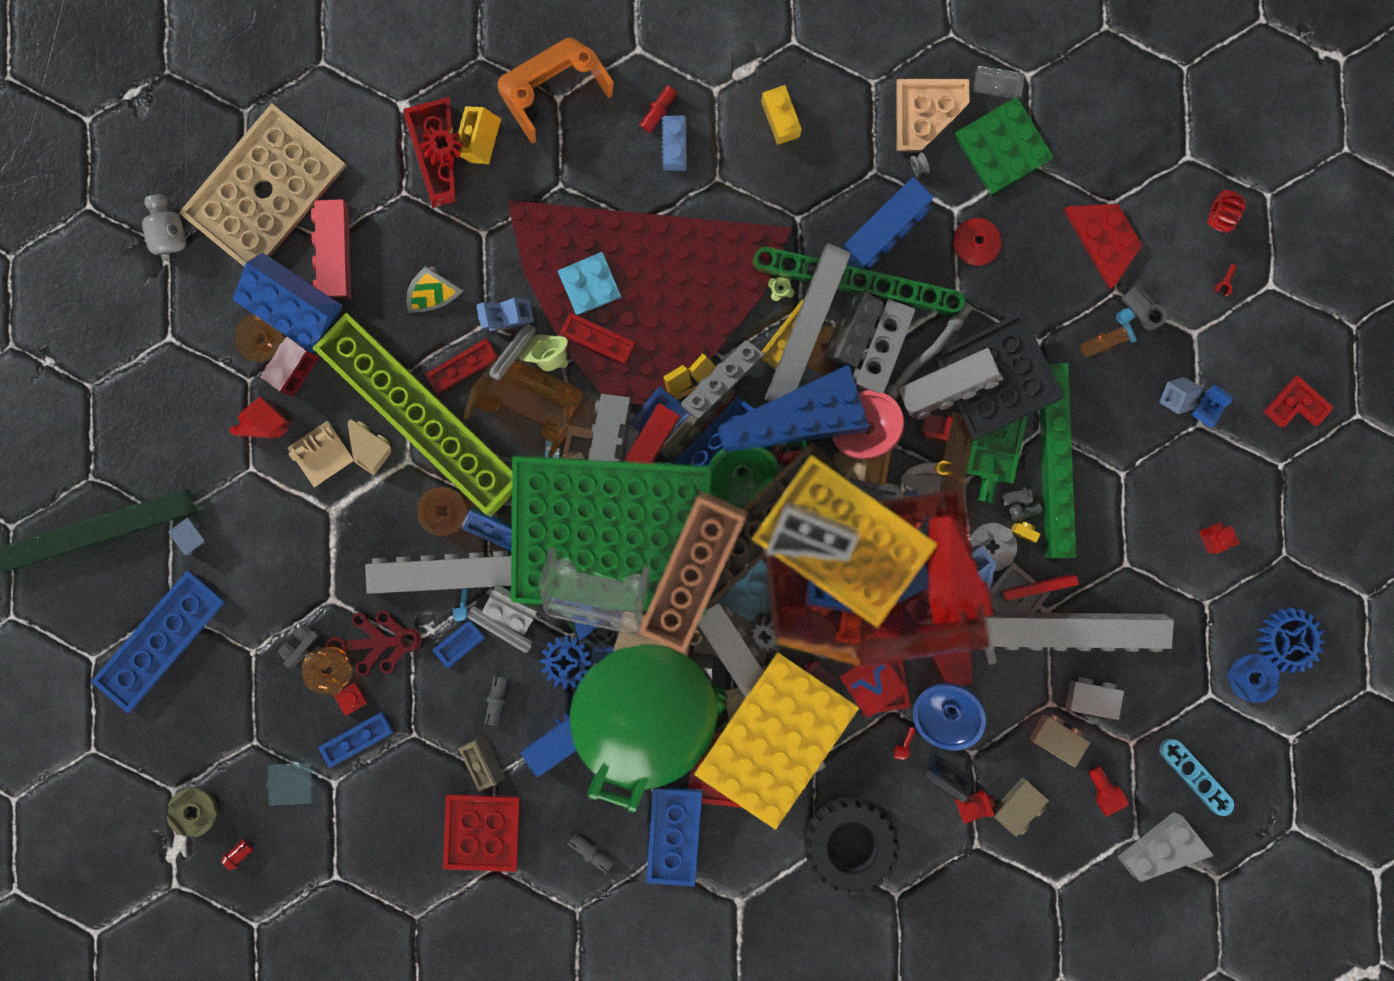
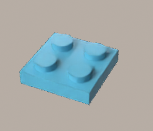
[558,252,621,316]

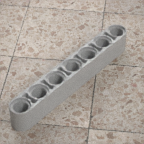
[765,243,851,402]

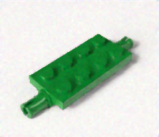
[965,416,1028,504]

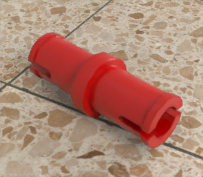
[639,85,678,134]

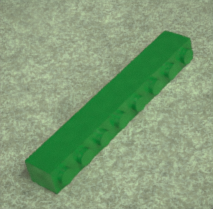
[1039,363,1076,558]

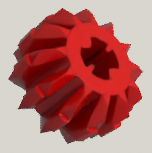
[421,124,463,167]
[1208,190,1246,233]

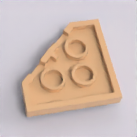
[896,79,969,152]

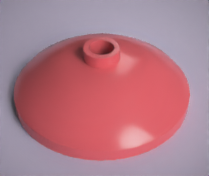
[832,391,904,460]

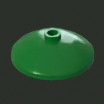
[709,447,780,509]

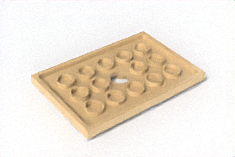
[179,103,347,267]

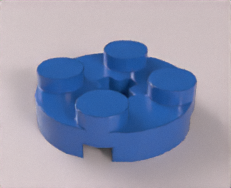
[1227,654,1280,703]

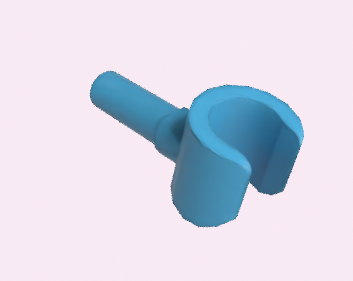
[1116,308,1137,343]
[453,588,469,622]

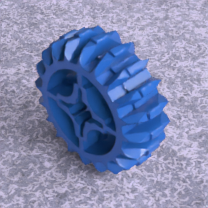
[1257,608,1326,673]

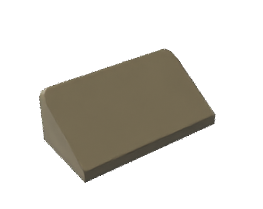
[458,736,505,792]

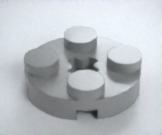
[967,523,1017,571]

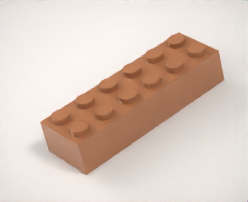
[638,492,748,653]

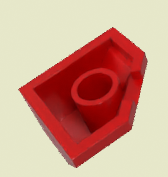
[230,397,291,438]

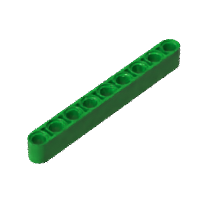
[753,247,965,315]

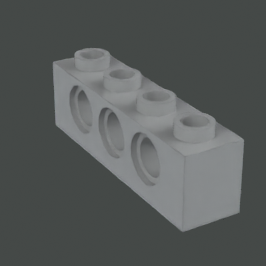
[853,299,915,393]

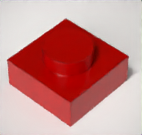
[334,682,368,716]

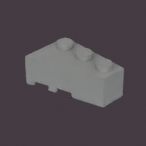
[588,394,632,461]

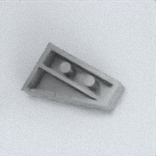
[766,501,859,561]
[1118,812,1214,882]

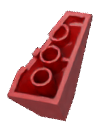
[929,515,994,624]

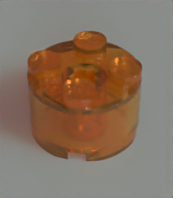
[417,487,470,536]

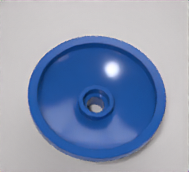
[913,683,987,751]

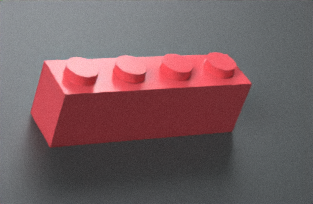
[311,200,351,300]

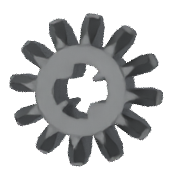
[748,610,791,654]

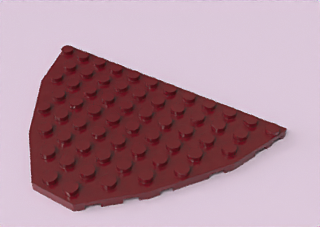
[508,200,792,406]

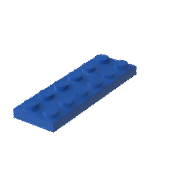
[91,570,226,713]

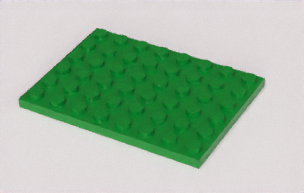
[511,455,712,615]

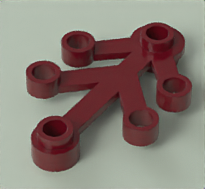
[326,610,422,676]

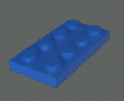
[646,786,702,887]

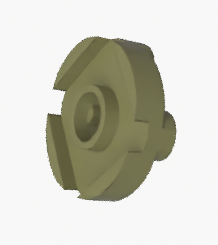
[167,787,219,837]

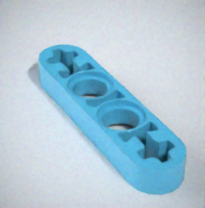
[1159,738,1234,816]

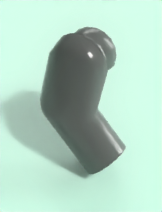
[1009,501,1043,521]

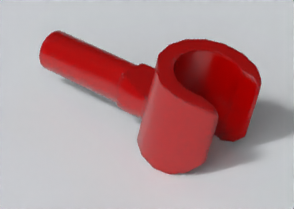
[1214,264,1237,296]
[894,727,916,760]

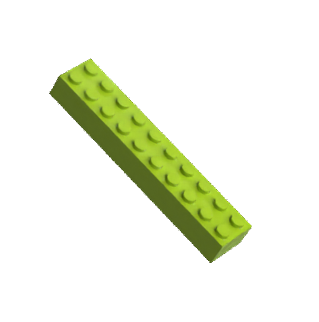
[313,313,512,517]

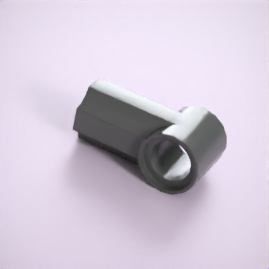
[1121,284,1168,331]

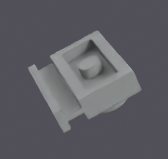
[482,584,540,635]

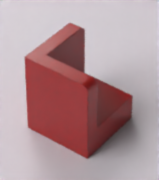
[920,415,953,443]

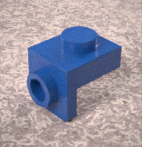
[1191,385,1234,428]

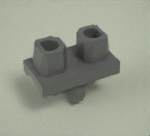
[278,624,323,669]

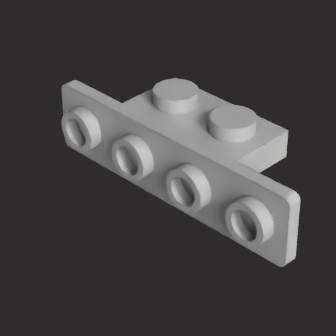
[681,340,763,420]

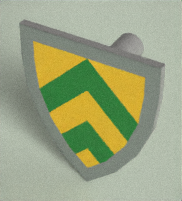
[406,266,463,313]

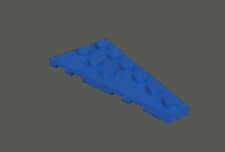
[718,365,869,452]

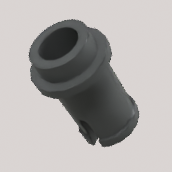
[1001,487,1033,507]

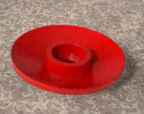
[953,218,1001,266]

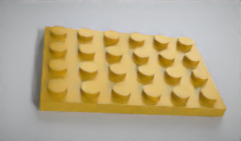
[752,456,937,628]
[694,652,859,830]

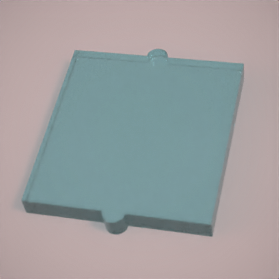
[266,763,314,805]

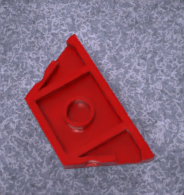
[1064,204,1142,289]

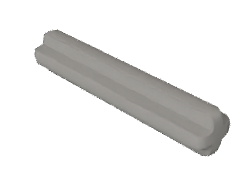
[489,324,536,380]
[467,607,533,653]

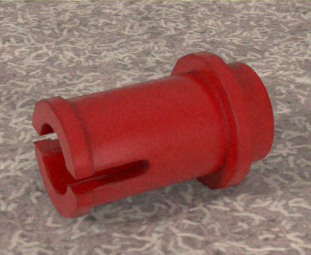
[221,839,254,871]

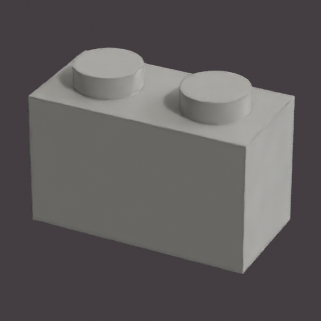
[1065,677,1124,720]

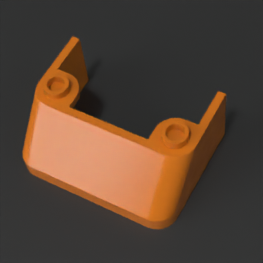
[498,38,614,144]

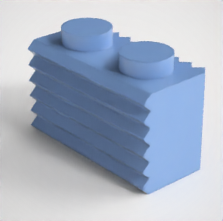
[662,116,687,171]

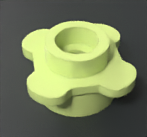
[768,277,794,301]

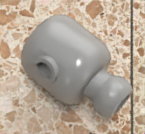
[142,194,186,255]

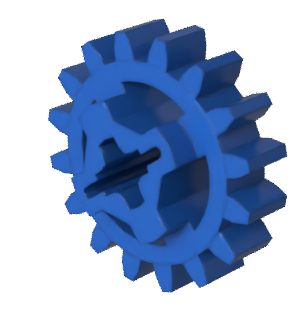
[540,635,594,689]

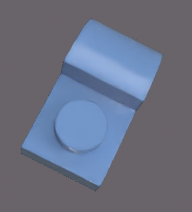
[476,298,534,331]

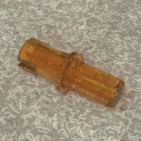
[1080,326,1129,357]

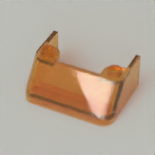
[463,355,583,457]

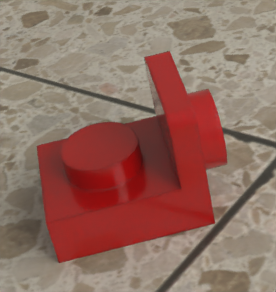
[954,790,995,824]

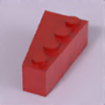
[403,97,455,208]

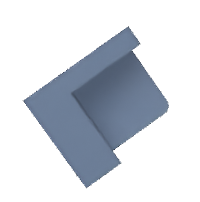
[1159,377,1203,414]
[168,518,205,556]

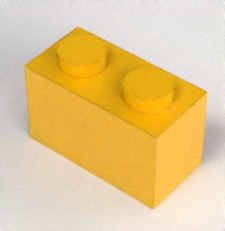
[761,85,802,145]
[458,106,501,164]

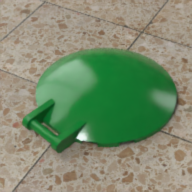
[570,644,717,813]

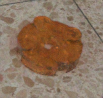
[301,647,352,695]

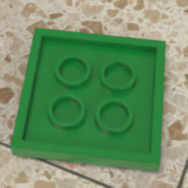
[954,97,1054,195]

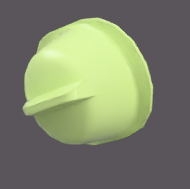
[518,335,568,371]

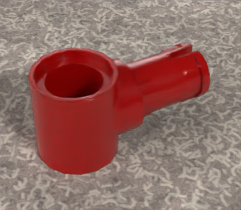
[1088,765,1129,817]

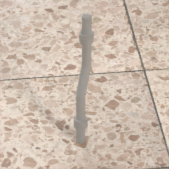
[884,303,973,401]

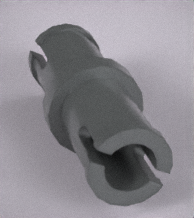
[484,675,509,726]
[567,832,615,874]

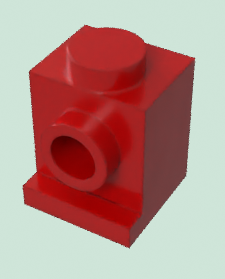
[1198,522,1240,553]

